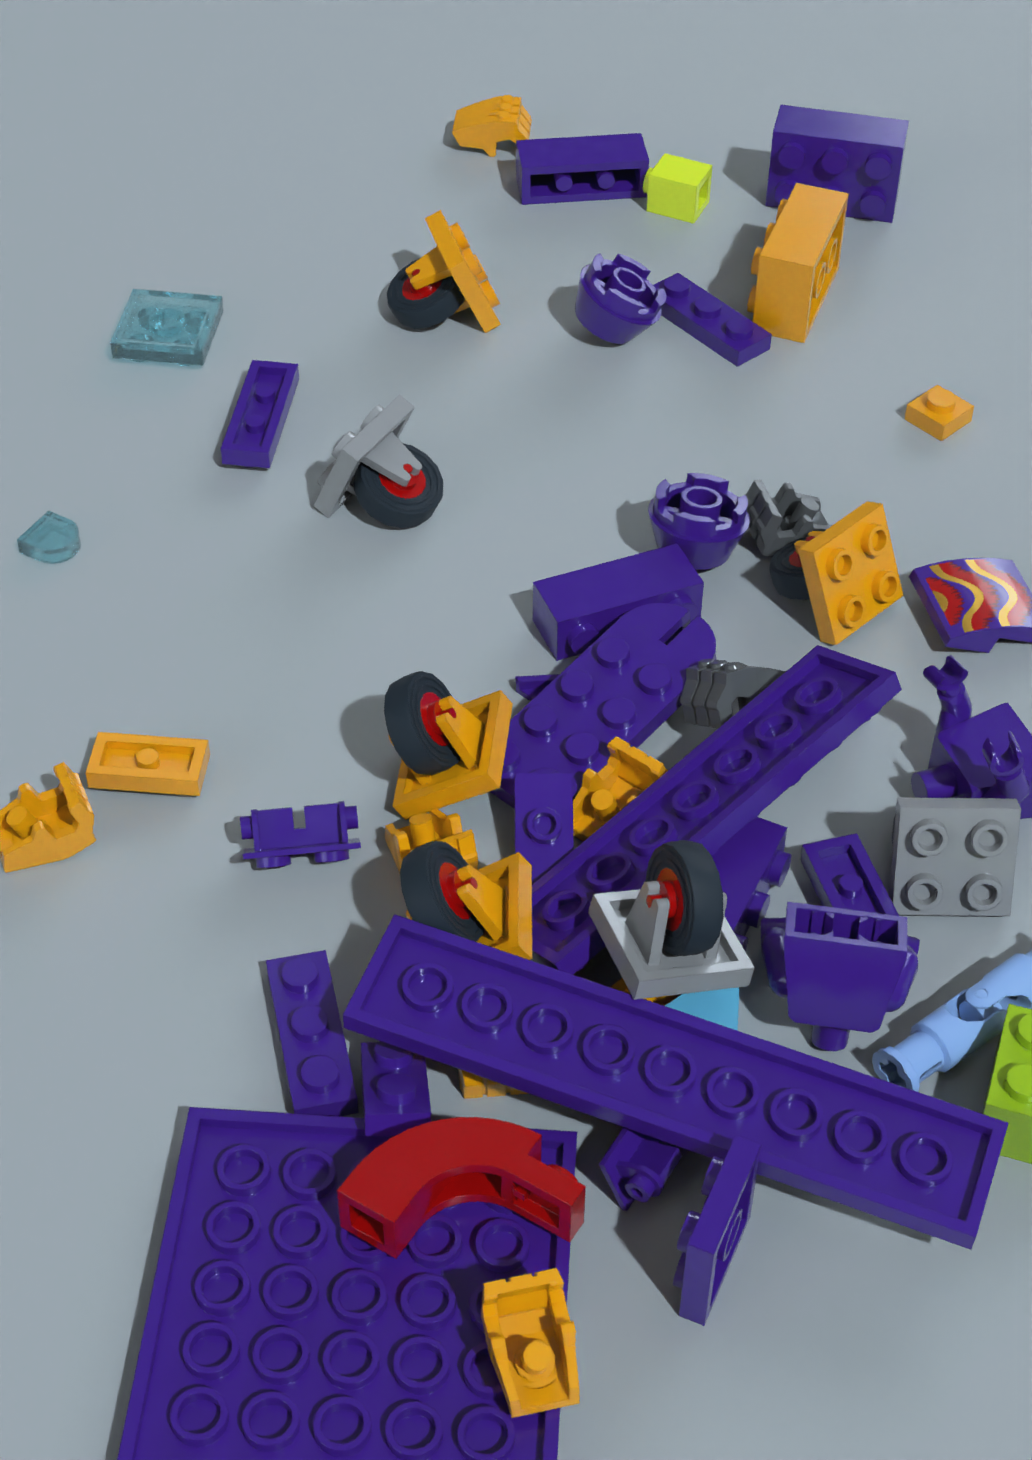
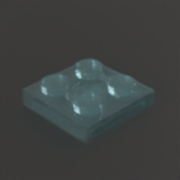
[110,289,224,366]

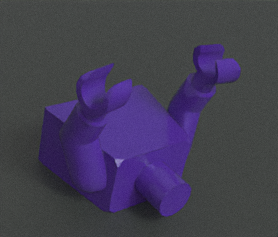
[911,655,1032,819]
[761,901,920,1051]

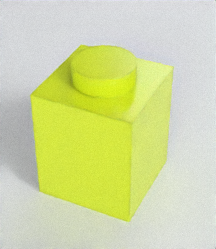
[643,153,712,224]

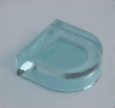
[17,511,81,564]

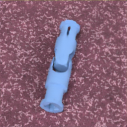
[872,950,1032,1092]

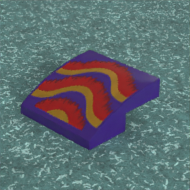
[909,558,1032,653]

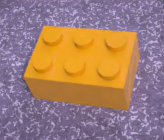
[747,183,849,343]

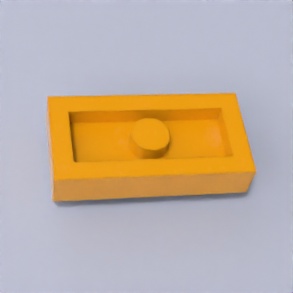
[85,732,210,796]

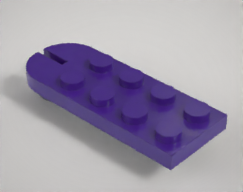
[490,603,716,809]

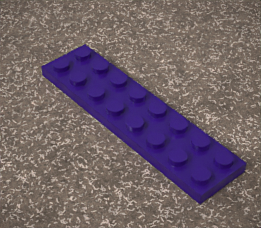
[531,645,902,975]

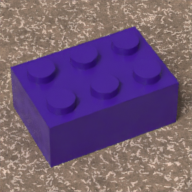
[765,104,909,223]

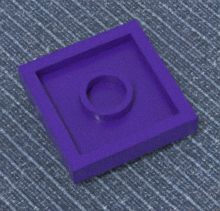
[673,1134,762,1326]

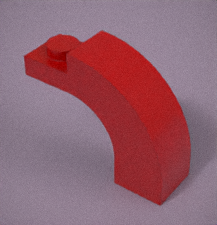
[337,1117,586,1259]

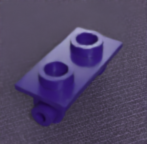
[240,801,361,868]
[598,1127,682,1211]

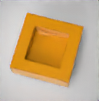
[905,385,974,441]

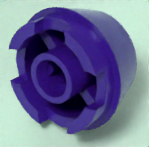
[575,253,666,344]
[648,473,750,570]

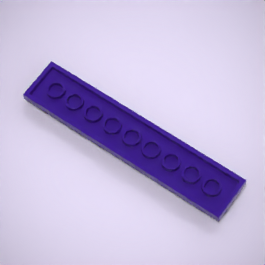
[343,914,1009,1250]

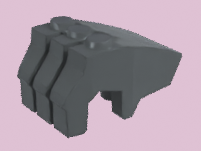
[745,480,832,557]
[681,659,786,729]

